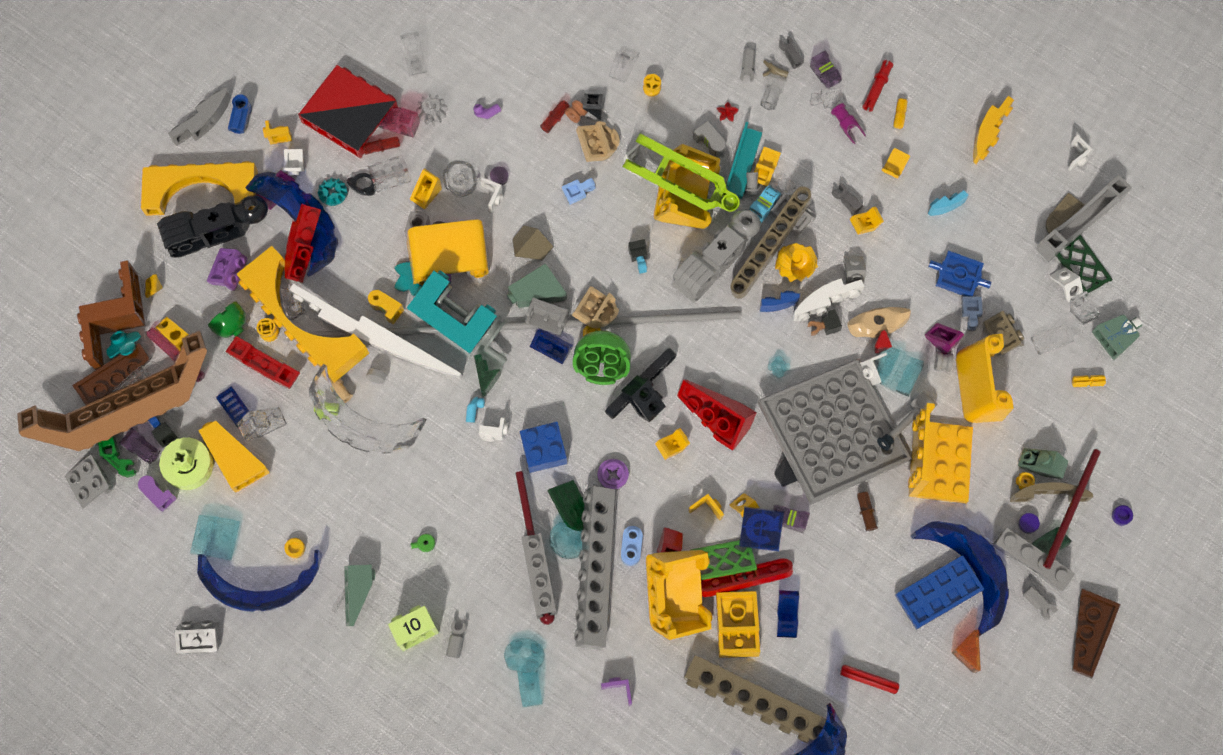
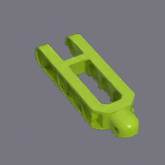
[622,133,740,212]

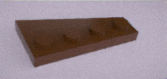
[72,343,151,405]
[1072,589,1121,679]

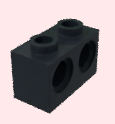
[621,375,666,422]

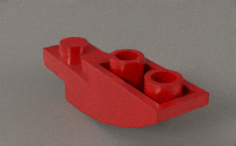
[285,204,321,283]

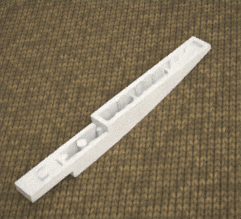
[290,284,462,379]

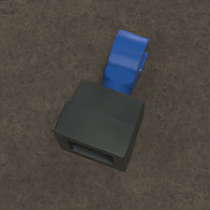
[148,416,178,448]

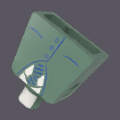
[1092,315,1142,360]

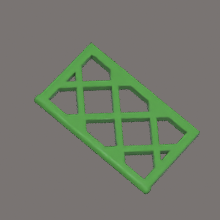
[690,540,757,580]

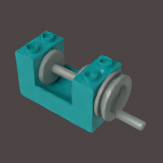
[407,270,508,365]

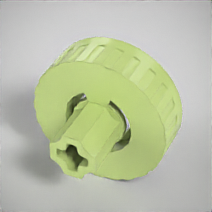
[159,437,214,490]

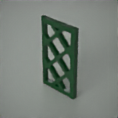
[1056,235,1113,296]

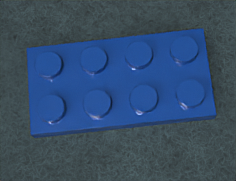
[895,555,985,630]

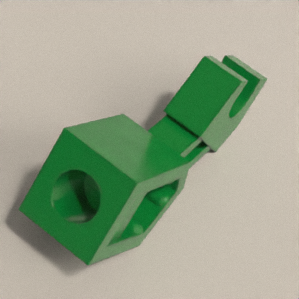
[98,436,136,478]

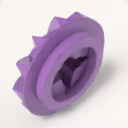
[597,459,629,489]

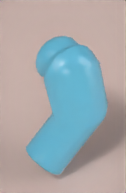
[466,397,485,423]

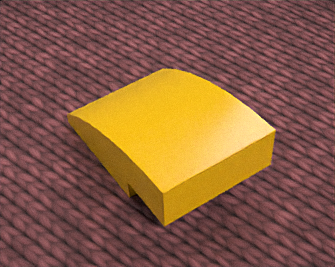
[716,591,760,658]

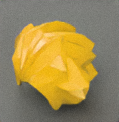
[775,243,818,282]

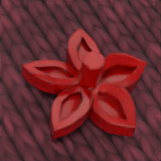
[717,102,739,122]

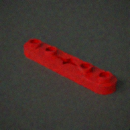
[701,558,793,597]

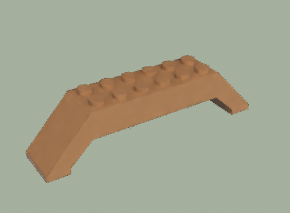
[17,330,207,451]

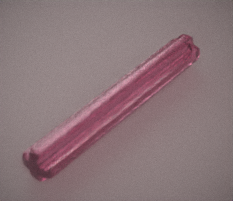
[147,327,205,382]

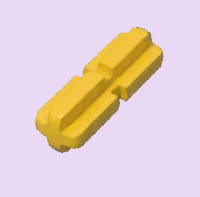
[893,98,908,129]
[1072,375,1106,387]

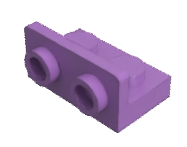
[207,248,248,291]

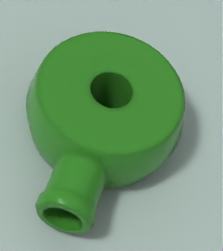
[411,534,436,552]

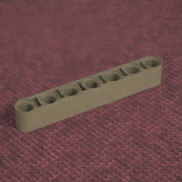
[730,186,811,299]

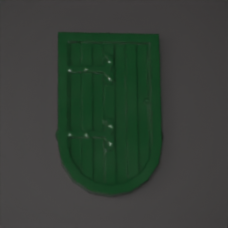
[547,480,585,531]

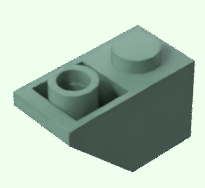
[1018,448,1069,479]

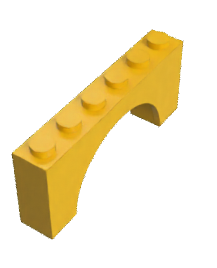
[141,161,258,216]

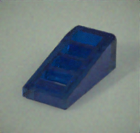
[216,386,254,428]

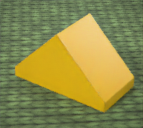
[410,168,442,209]

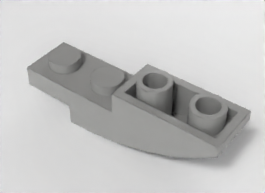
[168,88,231,146]

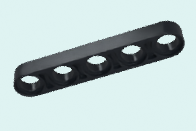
[605,348,677,419]

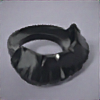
[347,173,376,196]

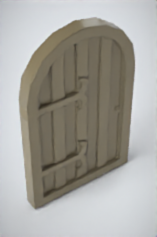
[1045,193,1085,234]

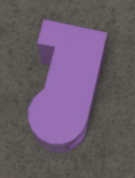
[138,475,177,512]

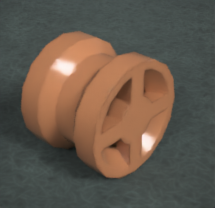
[565,100,588,123]

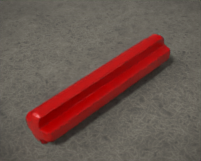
[840,665,900,694]

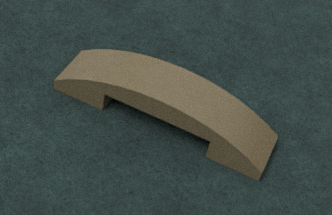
[1010,482,1093,502]

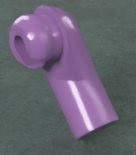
[473,103,501,119]

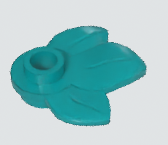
[394,262,423,296]
[106,330,141,358]

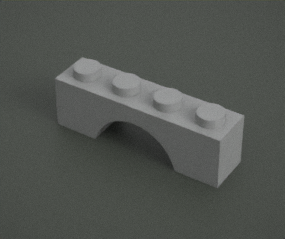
[992,528,1075,591]

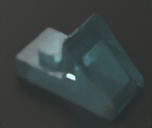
[516,663,543,708]

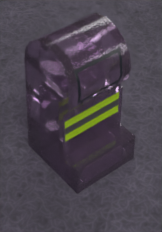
[810,50,842,89]
[772,505,810,533]

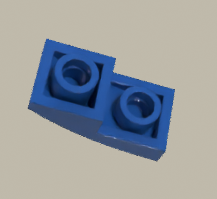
[760,291,800,312]

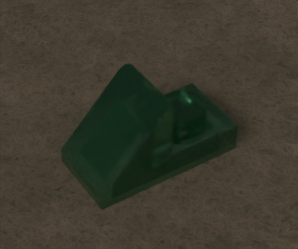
[474,354,501,397]

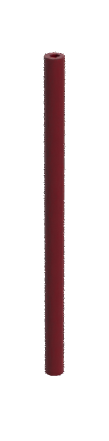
[1043,449,1101,569]

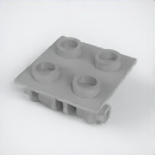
[65,454,112,509]

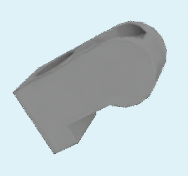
[693,121,726,157]

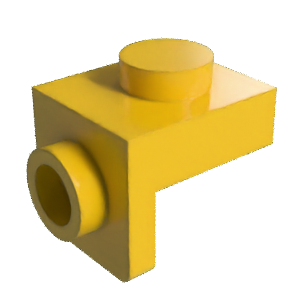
[850,206,884,235]
[655,428,690,460]

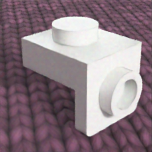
[283,149,304,175]
[479,417,509,442]

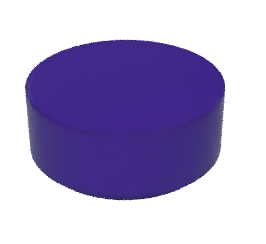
[1112,505,1133,526]
[1018,513,1040,534]

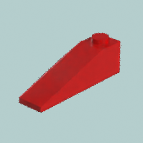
[677,379,757,451]

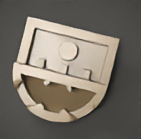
[576,121,620,162]
[572,286,619,328]

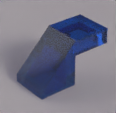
[776,590,799,638]

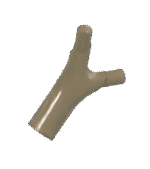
[763,60,789,79]

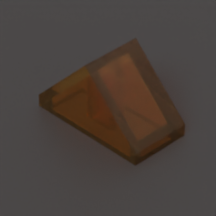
[951,630,981,673]

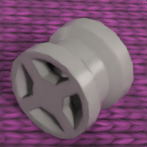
[934,351,953,372]

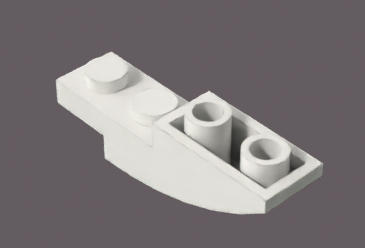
[792,279,864,321]

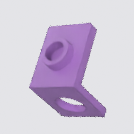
[601,677,632,706]

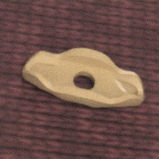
[847,307,911,338]

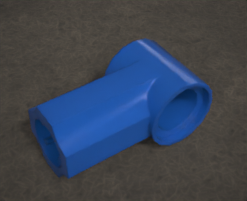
[228,94,252,134]

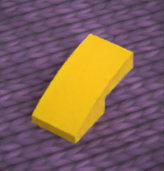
[754,147,781,186]

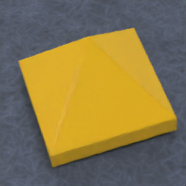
[145,274,163,298]

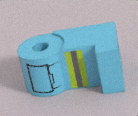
[749,185,781,223]

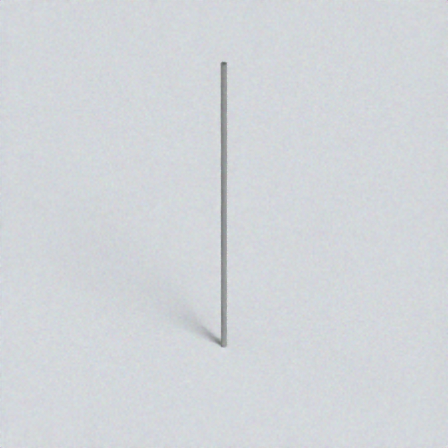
[286,311,741,341]

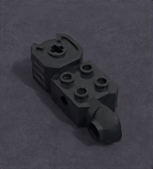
[157,195,268,258]

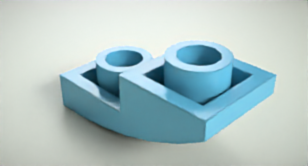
[928,190,969,216]

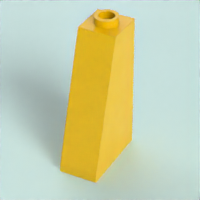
[198,420,270,493]

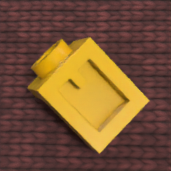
[263,120,292,145]

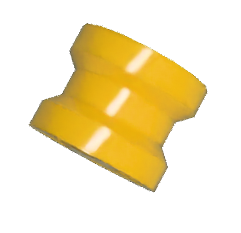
[643,74,661,97]

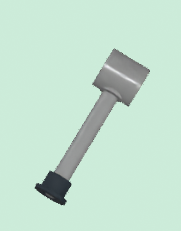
[877,391,938,451]

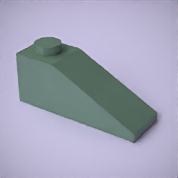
[344,564,375,626]

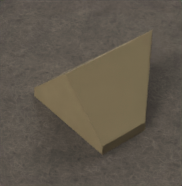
[512,225,553,261]

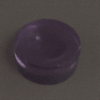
[490,166,509,185]

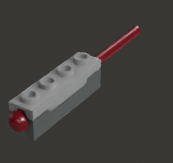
[515,471,557,625]

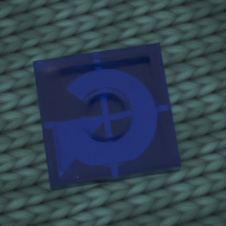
[739,506,784,552]

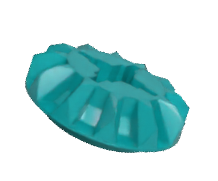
[317,177,347,206]

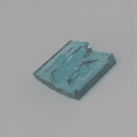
[876,347,924,397]
[190,515,240,561]

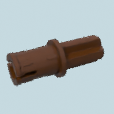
[857,492,878,531]

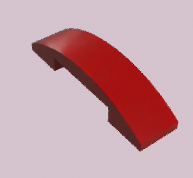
[225,336,300,389]

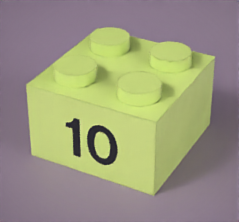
[388,605,439,651]

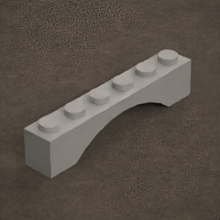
[1036,175,1132,262]

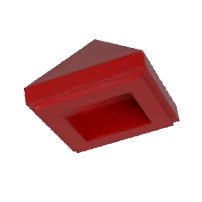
[874,330,892,354]

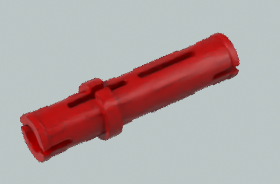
[862,60,894,112]

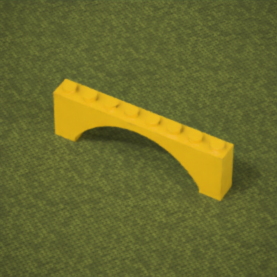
[237,246,370,383]

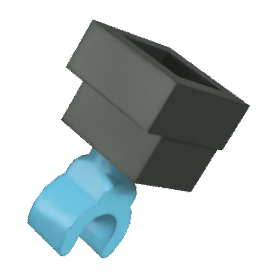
[628,239,648,274]

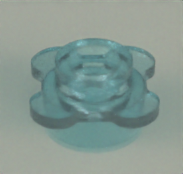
[768,356,791,378]

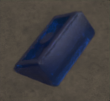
[530,329,573,364]

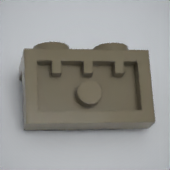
[983,311,1025,355]

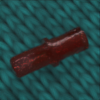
[540,100,570,133]
[363,136,400,155]

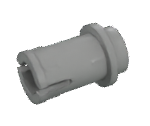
[745,172,759,195]

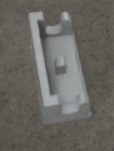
[525,298,569,336]

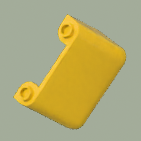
[654,144,720,229]
[406,220,489,285]
[956,334,1014,423]
[646,550,712,640]

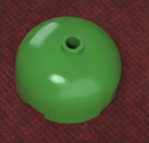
[572,330,631,385]

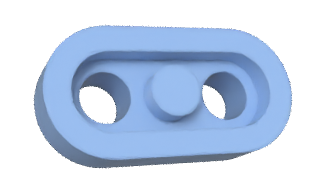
[621,526,643,566]

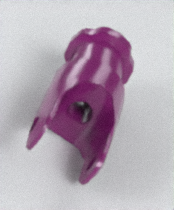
[831,103,866,144]

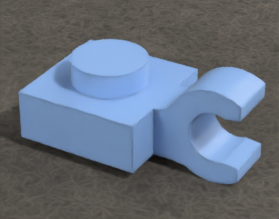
[561,178,596,205]

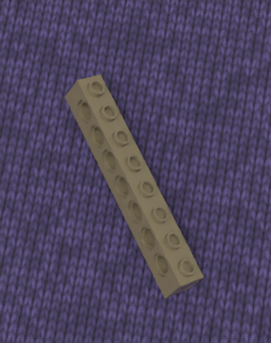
[684,655,844,753]

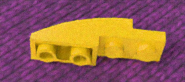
[973,96,1014,164]

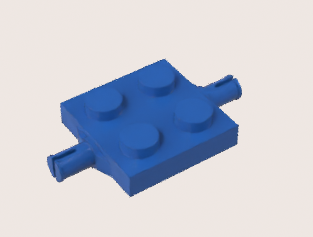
[928,251,992,297]

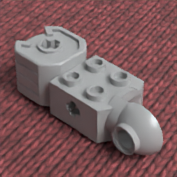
[672,209,761,302]

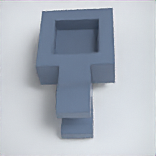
[961,296,983,331]

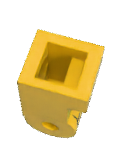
[368,290,404,325]
[155,317,189,351]

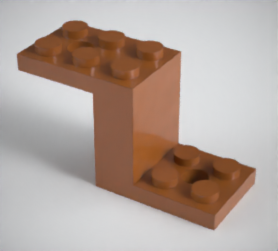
[77,260,145,370]

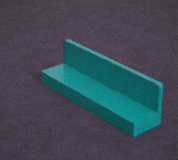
[726,122,762,199]

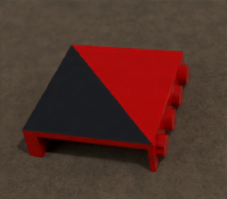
[298,65,398,159]

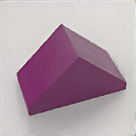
[925,323,964,355]

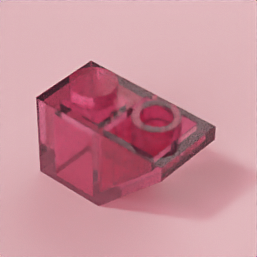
[379,107,420,138]

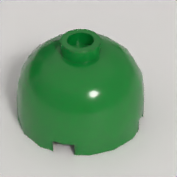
[208,301,247,338]

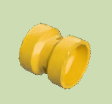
[256,318,279,342]

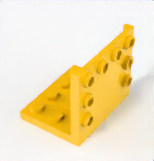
[908,403,973,504]

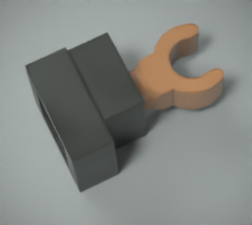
[807,309,842,336]

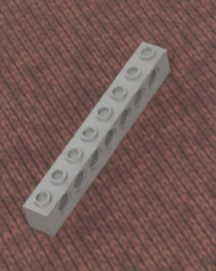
[574,486,615,649]

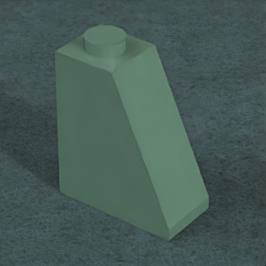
[507,263,567,308]

